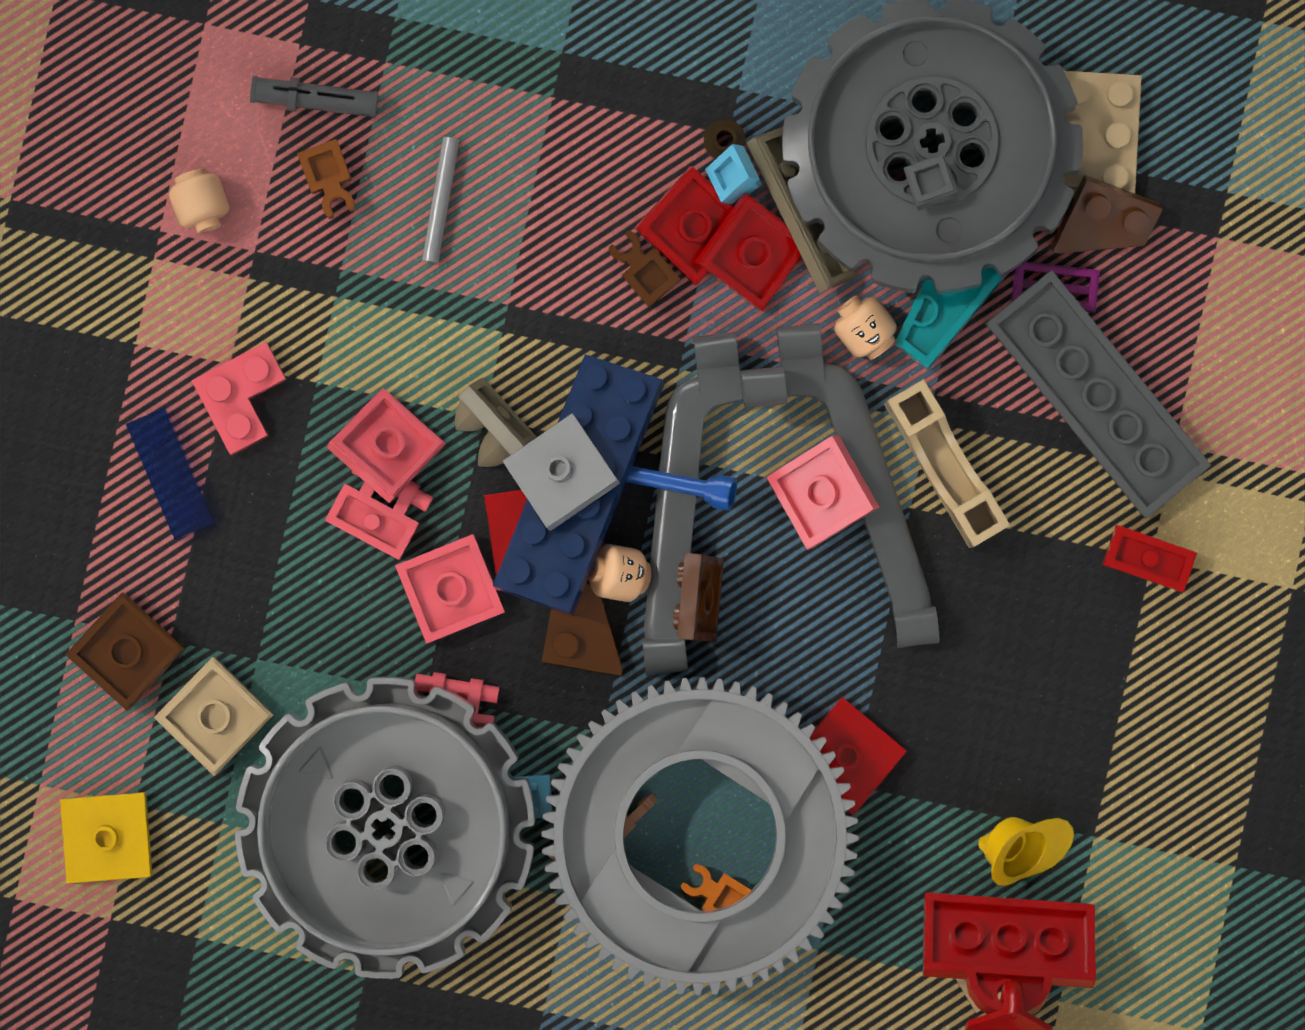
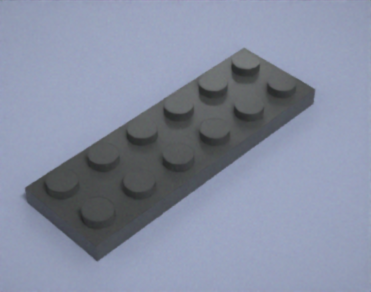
[985,270,1212,519]

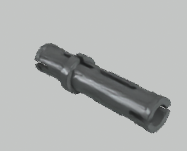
[250,76,379,118]

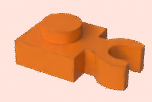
[681,864,751,911]

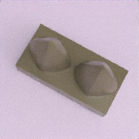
[455,378,537,467]

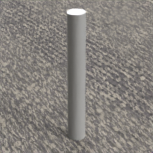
[422,137,460,264]

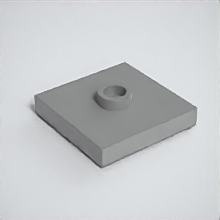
[503,413,620,531]

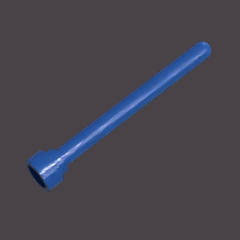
[626,466,737,511]

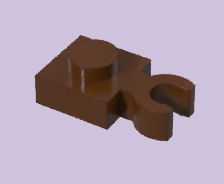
[609,230,681,308]

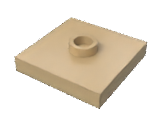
[154,657,274,776]

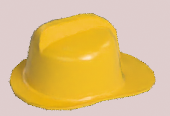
[978,817,1074,886]

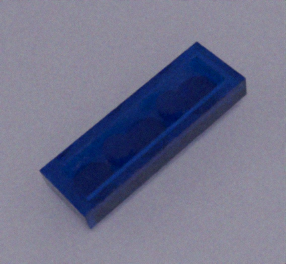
[126,408,215,540]

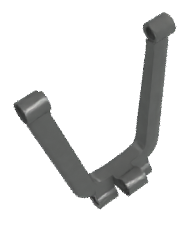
[642,323,939,676]

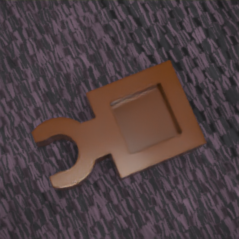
[297,139,355,219]

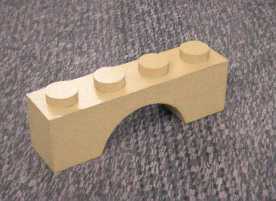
[884,379,1010,548]

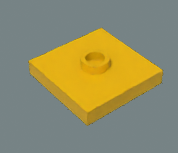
[60,792,152,884]

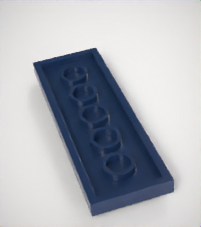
[493,354,665,616]

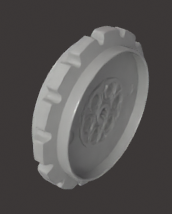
[235,677,536,978]

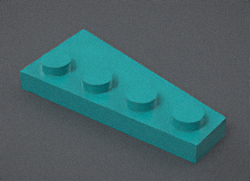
[895,268,1009,371]

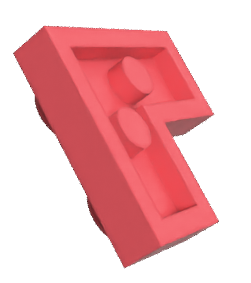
[191,342,287,455]

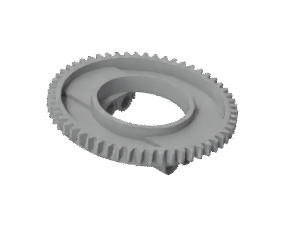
[542,677,859,995]

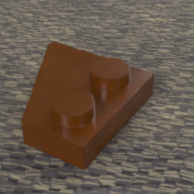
[1051,175,1163,254]
[542,584,623,676]

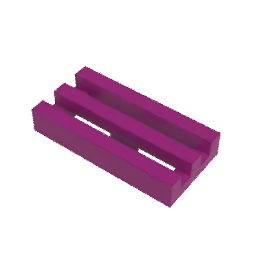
[1011,262,1100,313]

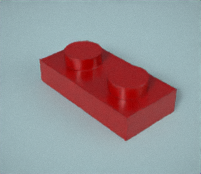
[1102,525,1197,592]

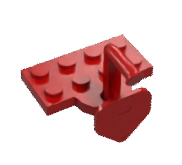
[923,893,1096,1030]

